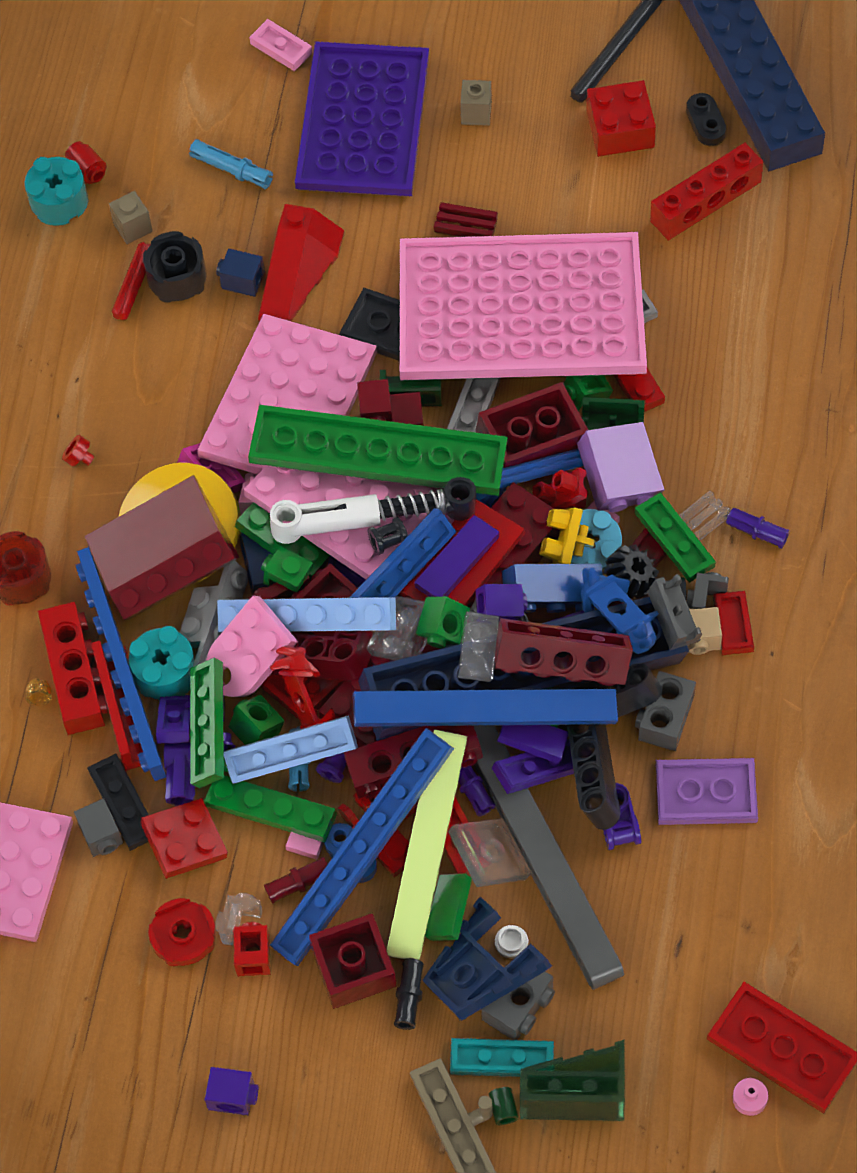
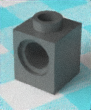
[74,798,123,857]

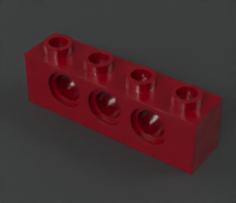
[493,618,633,686]
[343,725,483,799]

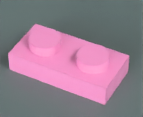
[250,19,312,71]

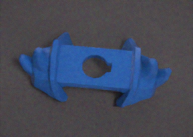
[581,567,659,654]

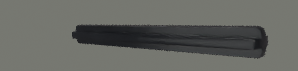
[571,0,663,103]

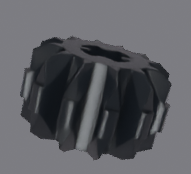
[603,544,659,599]

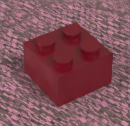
[309,913,397,1009]

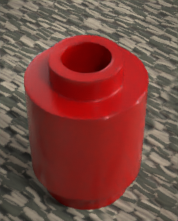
[65,141,107,184]

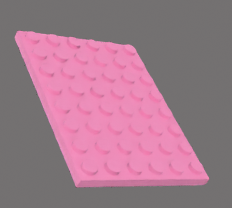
[400,232,647,380]

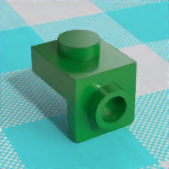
[261,546,313,593]

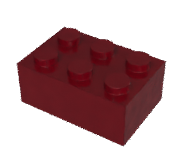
[475,382,588,468]

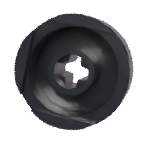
[143,231,207,303]

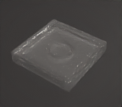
[448,818,532,887]

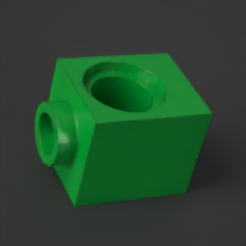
[416,596,470,649]
[228,694,285,745]

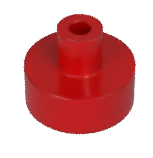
[62,434,95,467]

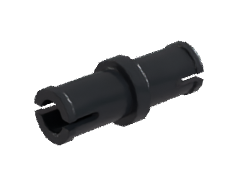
[394,959,424,1030]

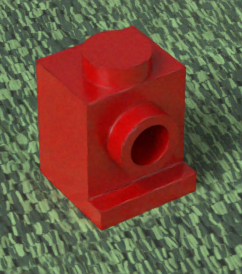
[233,922,271,976]

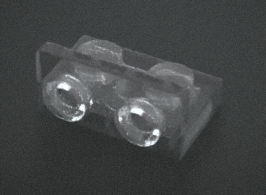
[366,596,427,660]

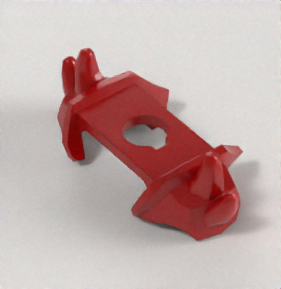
[270,646,335,729]

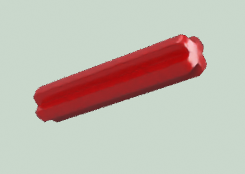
[112,242,151,321]

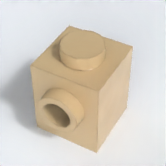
[687,607,722,655]

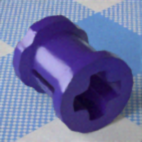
[316,753,347,783]

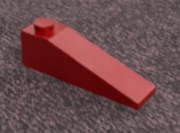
[258,204,345,321]

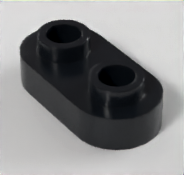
[686,93,726,146]

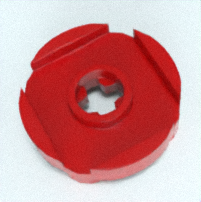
[148,898,216,967]

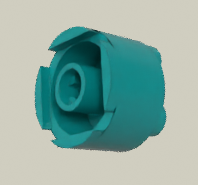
[25,157,88,226]
[129,626,195,701]

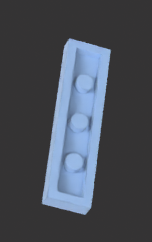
[224,715,358,784]

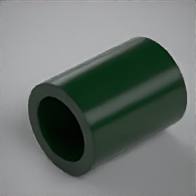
[488,1087,519,1125]

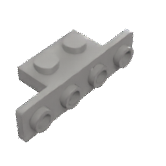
[180,561,248,667]

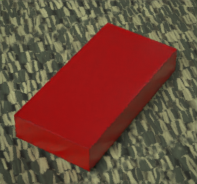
[713,591,754,655]

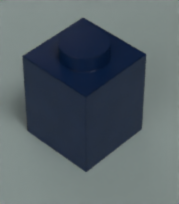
[216,248,265,297]

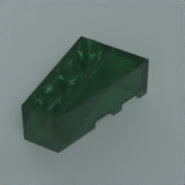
[520,1040,625,1121]

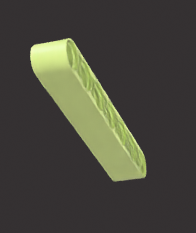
[387,729,467,960]

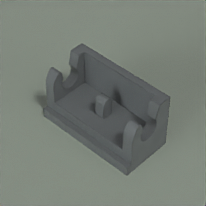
[647,574,702,650]

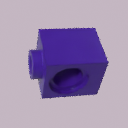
[475,584,528,622]
[205,1067,259,1116]

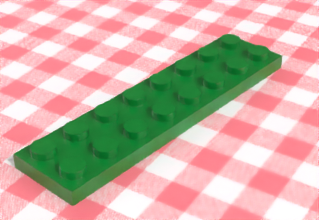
[248,404,507,496]

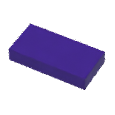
[497,725,568,764]

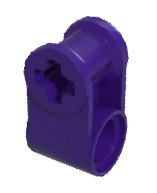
[603,783,641,850]

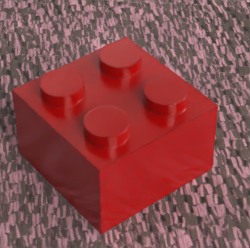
[586,80,656,157]

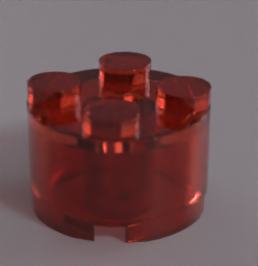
[0,531,51,606]

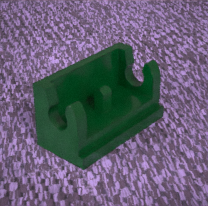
[380,370,442,407]
[582,397,645,430]

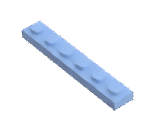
[217,597,396,632]

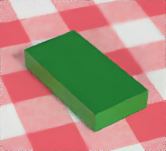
[425,874,472,941]

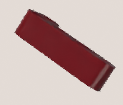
[271,631,376,680]

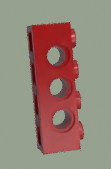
[650,142,764,241]
[38,601,108,735]

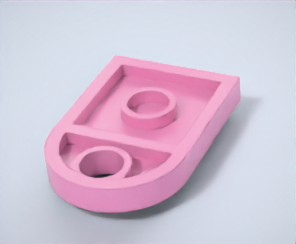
[206,596,298,697]

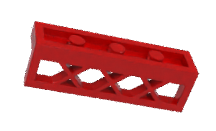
[91,641,143,771]

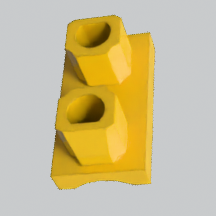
[539,507,595,564]

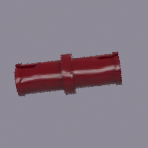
[264,856,327,904]

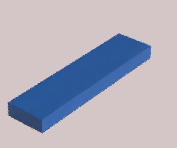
[349,508,456,598]

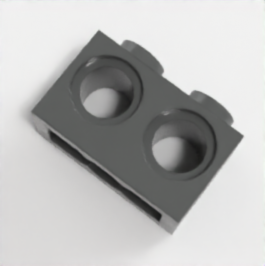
[635,671,696,751]

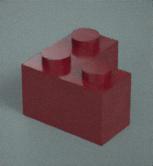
[357,379,424,426]

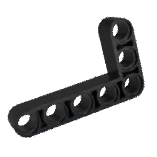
[567,663,662,830]

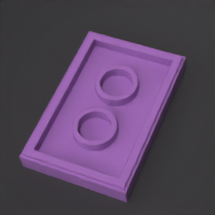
[656,758,758,825]

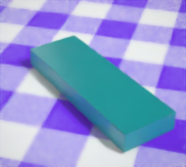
[450,1038,554,1078]

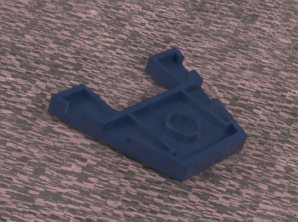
[422,897,552,1021]

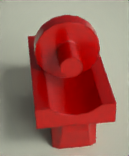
[532,467,588,510]

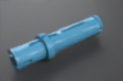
[189,139,273,189]

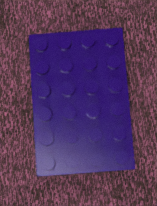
[295,41,429,196]

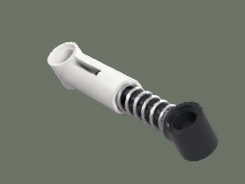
[270,477,476,544]

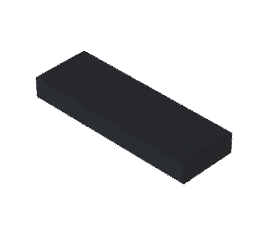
[87,754,149,851]

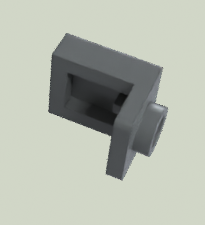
[686,572,729,609]

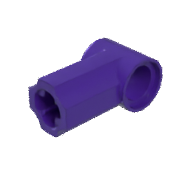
[164,742,195,806]

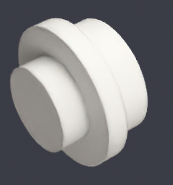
[495,925,528,959]

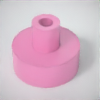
[733,1078,768,1116]

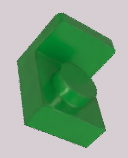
[563,375,613,412]

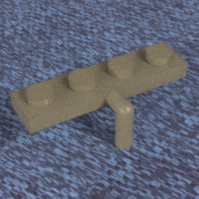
[410,1058,496,1173]

